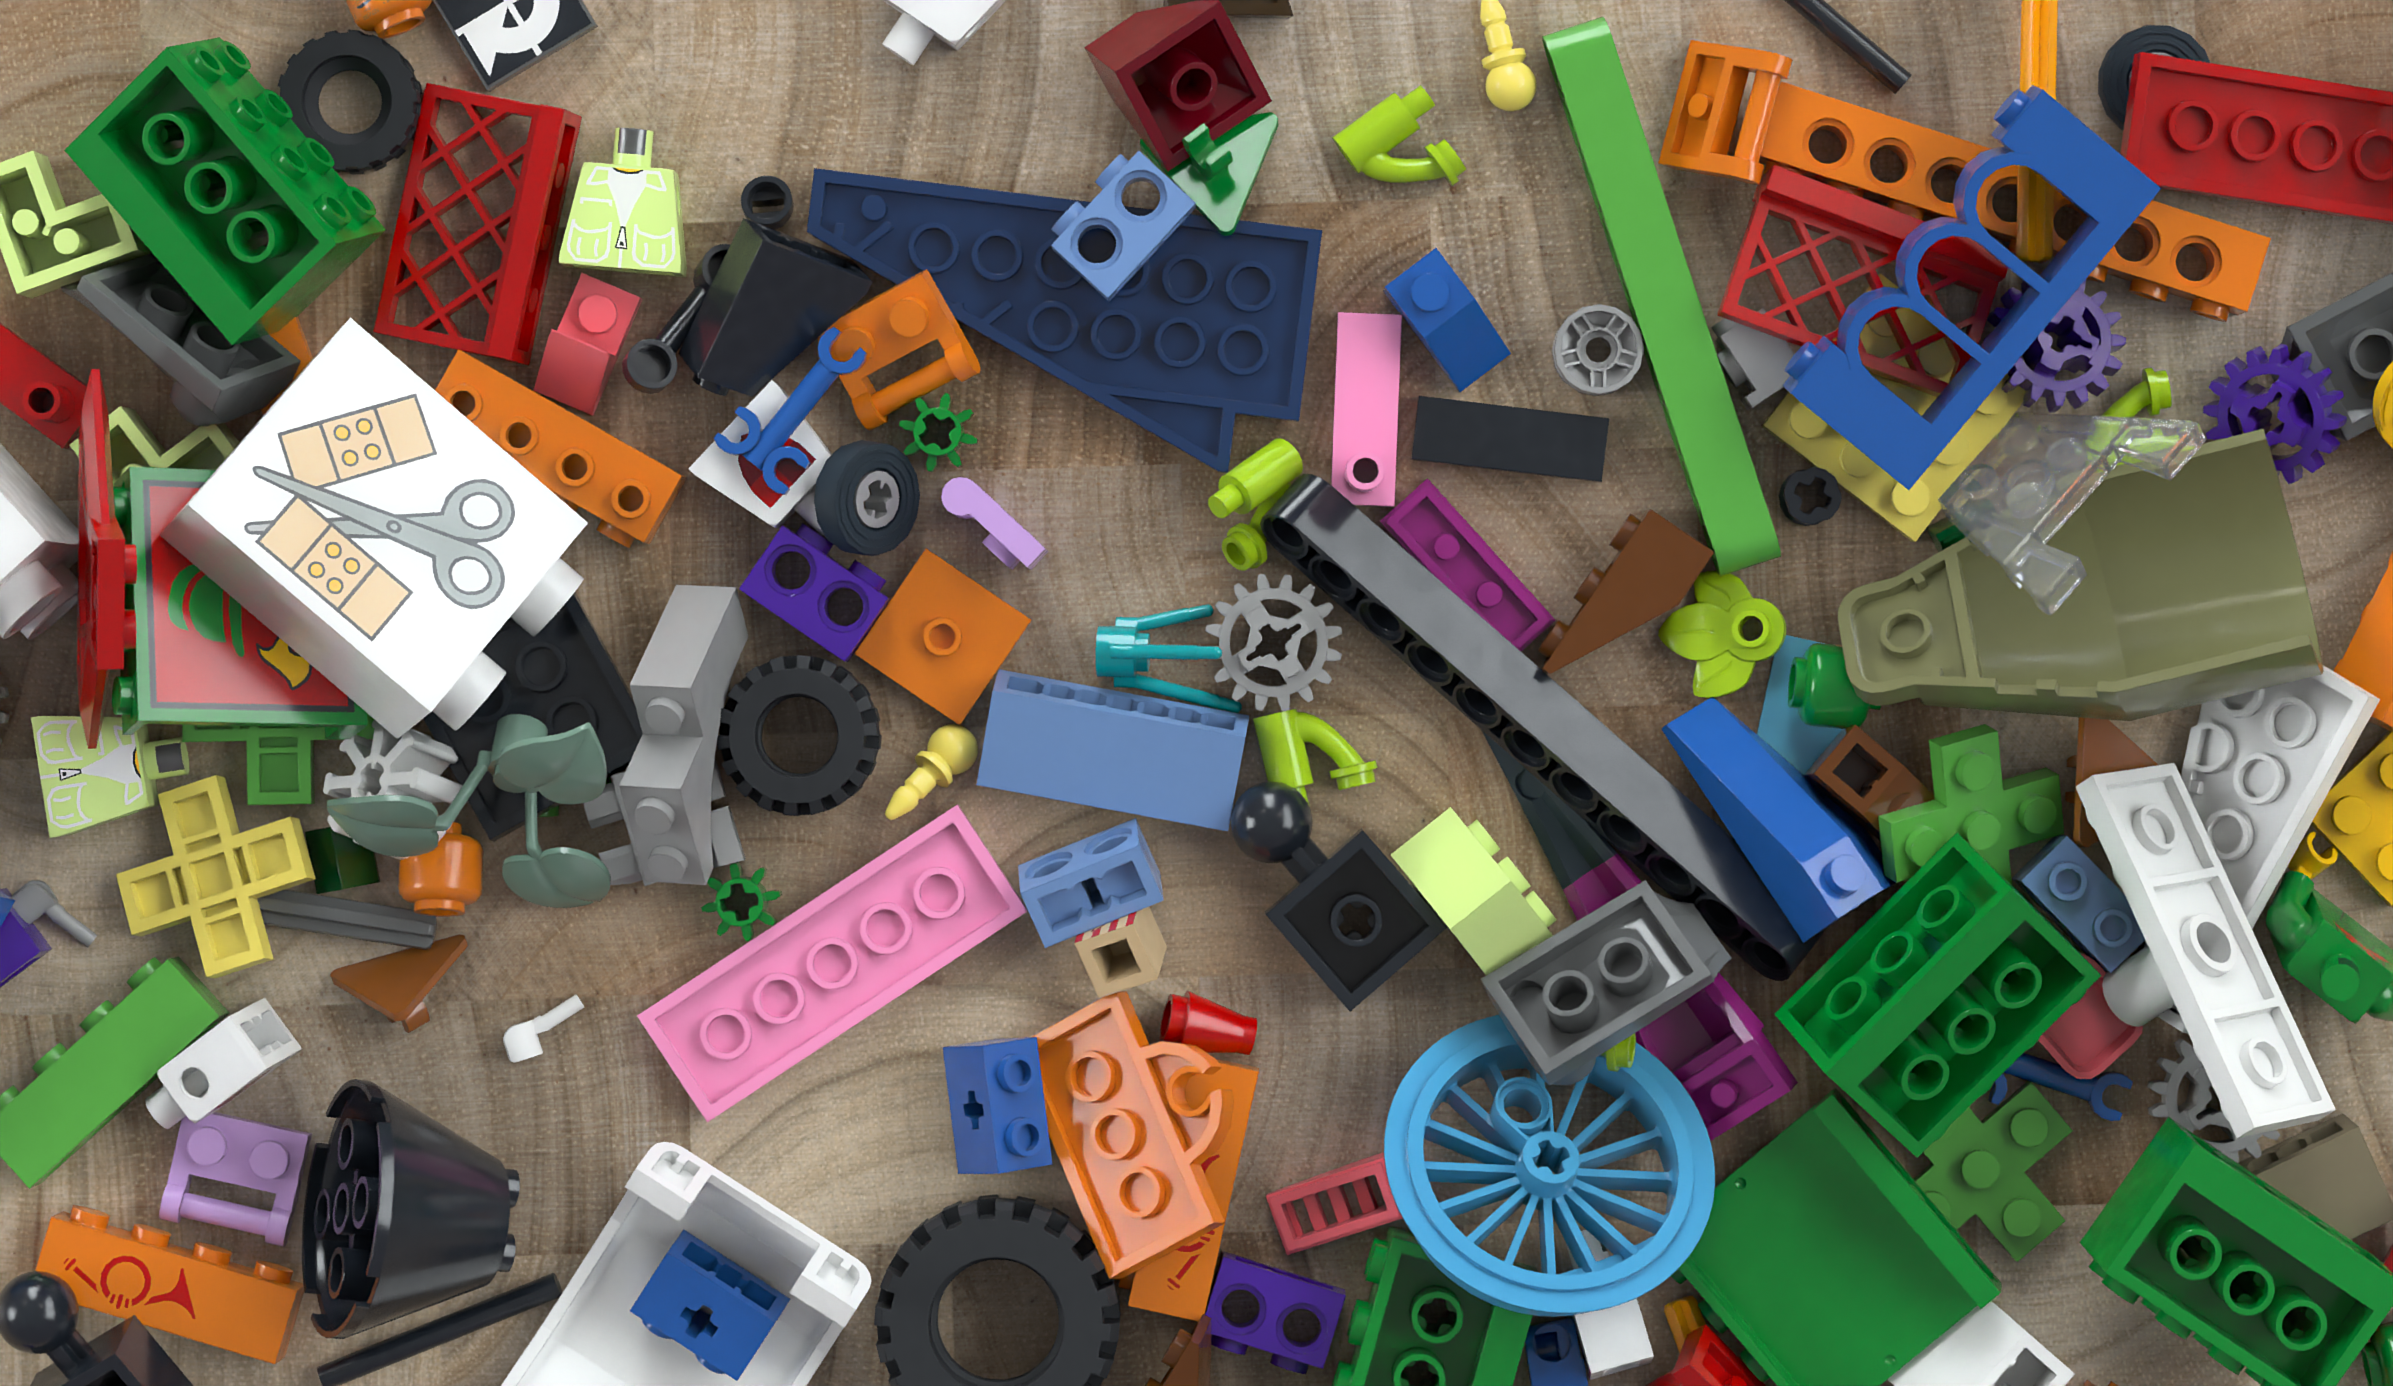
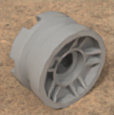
[1552,304,1644,396]

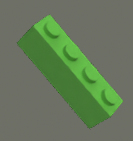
[0,956,229,1189]

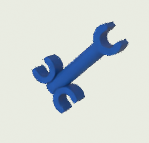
[714,327,867,495]
[1988,1053,2133,1121]

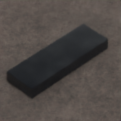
[1411,396,1609,482]

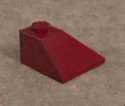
[1084,0,1272,171]

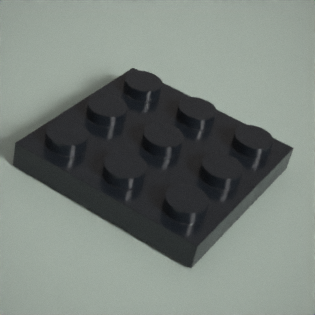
[423,592,643,842]

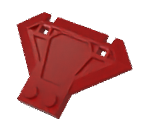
[77,369,137,749]

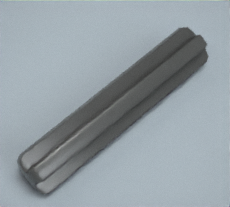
[257,890,437,950]

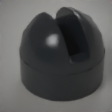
[741,176,794,230]

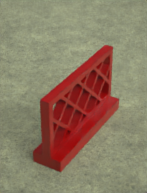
[373,83,582,366]
[1717,165,2008,397]

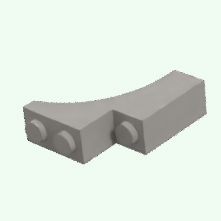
[619,585,749,885]

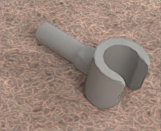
[11,880,97,948]

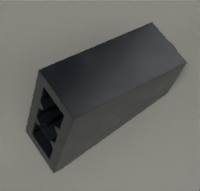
[678,218,872,397]

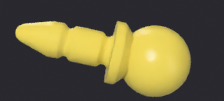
[1480,0,1537,111]
[885,724,978,820]

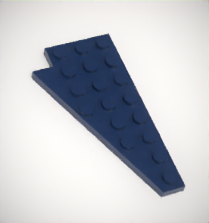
[807,168,1322,473]

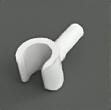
[503,994,584,1063]

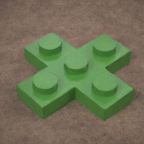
[182,713,375,805]
[1878,724,2064,885]
[1913,1081,2073,1262]

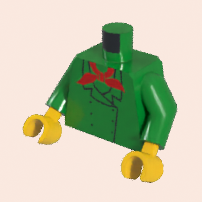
[2266,831,2393,1024]

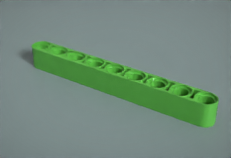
[1542,16,1781,577]

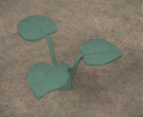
[327,714,611,908]

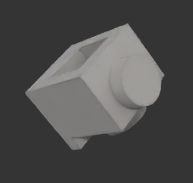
[1711,308,1794,410]

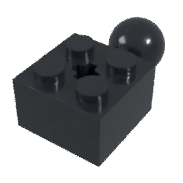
[1231,781,1447,1012]
[0,1271,193,1386]

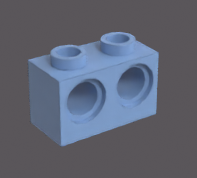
[1051,151,1196,302]
[1018,818,1164,948]
[2012,835,2145,973]

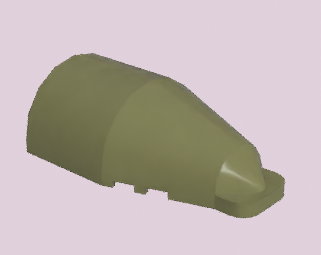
[1838,429,2324,721]

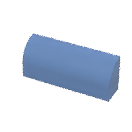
[976,669,1249,831]

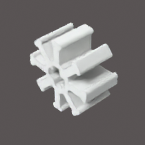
[323,720,462,860]

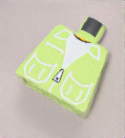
[559,128,687,277]
[31,716,189,838]

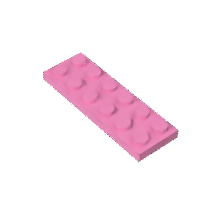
[637,804,1028,1122]

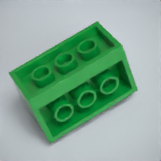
[64,37,386,345]
[1774,832,2102,1158]
[2080,1117,2393,1386]
[1331,1226,1538,1386]

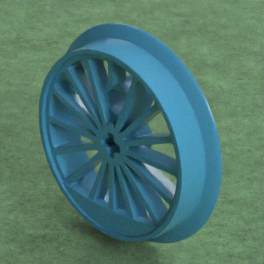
[1384,1015,1715,1317]

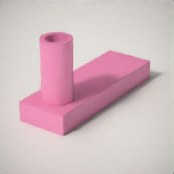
[1331,312,1402,507]

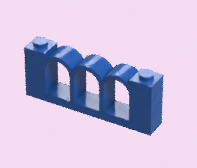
[1783,85,2162,490]

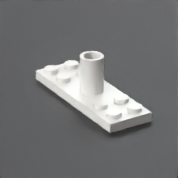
[2075,763,2336,1138]

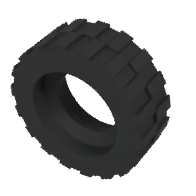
[278,29,423,175]

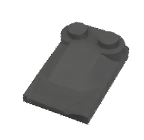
[61,253,301,426]
[2270,272,2393,441]
[1481,880,1732,1086]

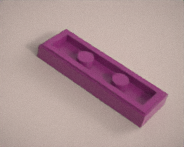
[1380,478,1556,651]

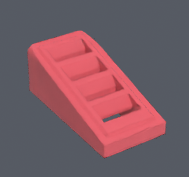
[1266,1152,1403,1255]

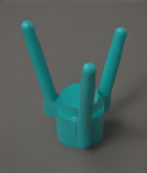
[1096,604,1242,713]

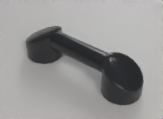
[622,244,731,394]

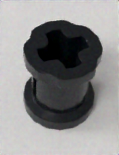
[1778,467,1842,526]

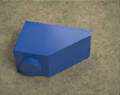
[1383,248,1511,392]

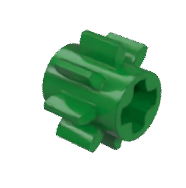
[899,393,978,472]
[701,862,782,941]

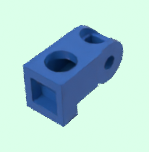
[1524,1317,1588,1386]

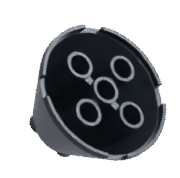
[302,1079,520,1339]

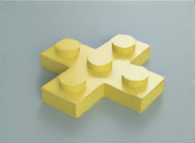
[116,775,316,979]

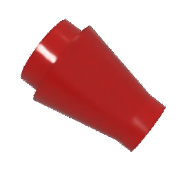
[1159,991,1257,1055]

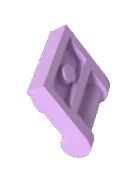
[941,477,1049,570]
[159,1112,312,1247]

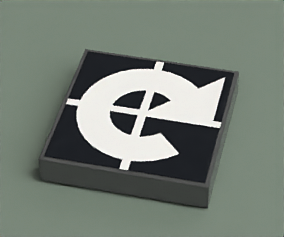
[433,0,598,92]

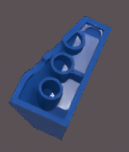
[1661,697,1896,943]

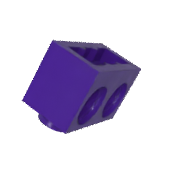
[739,523,891,662]
[1205,1251,1346,1374]

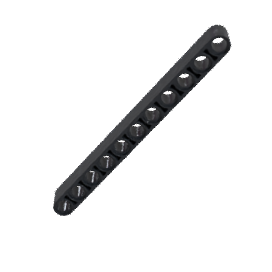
[1260,474,1825,981]

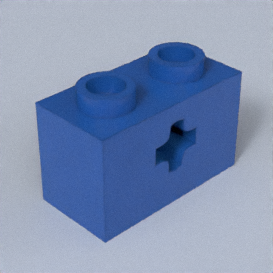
[943,1037,1053,1174]
[630,1229,791,1381]

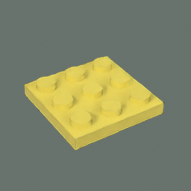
[1762,273,2025,542]

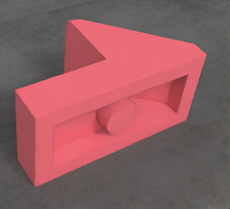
[533,273,643,416]

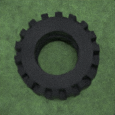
[717,655,882,816]

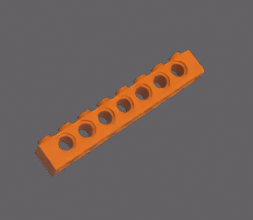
[1759,82,2271,322]

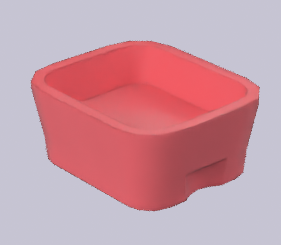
[2038,954,2143,1079]

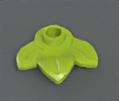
[1658,571,1786,698]

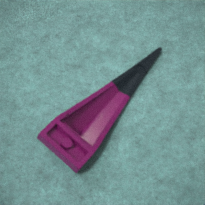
[1481,730,1798,1141]

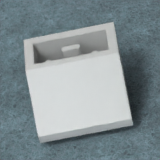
[1887,1301,2075,1386]

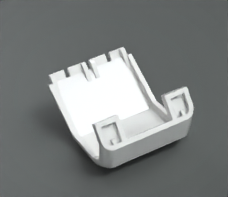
[501,1142,872,1386]

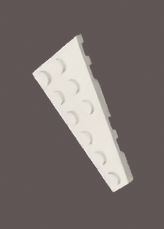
[2144,666,2380,1034]

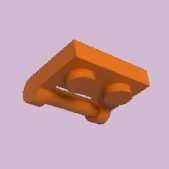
[1658,40,1793,185]
[817,269,981,431]

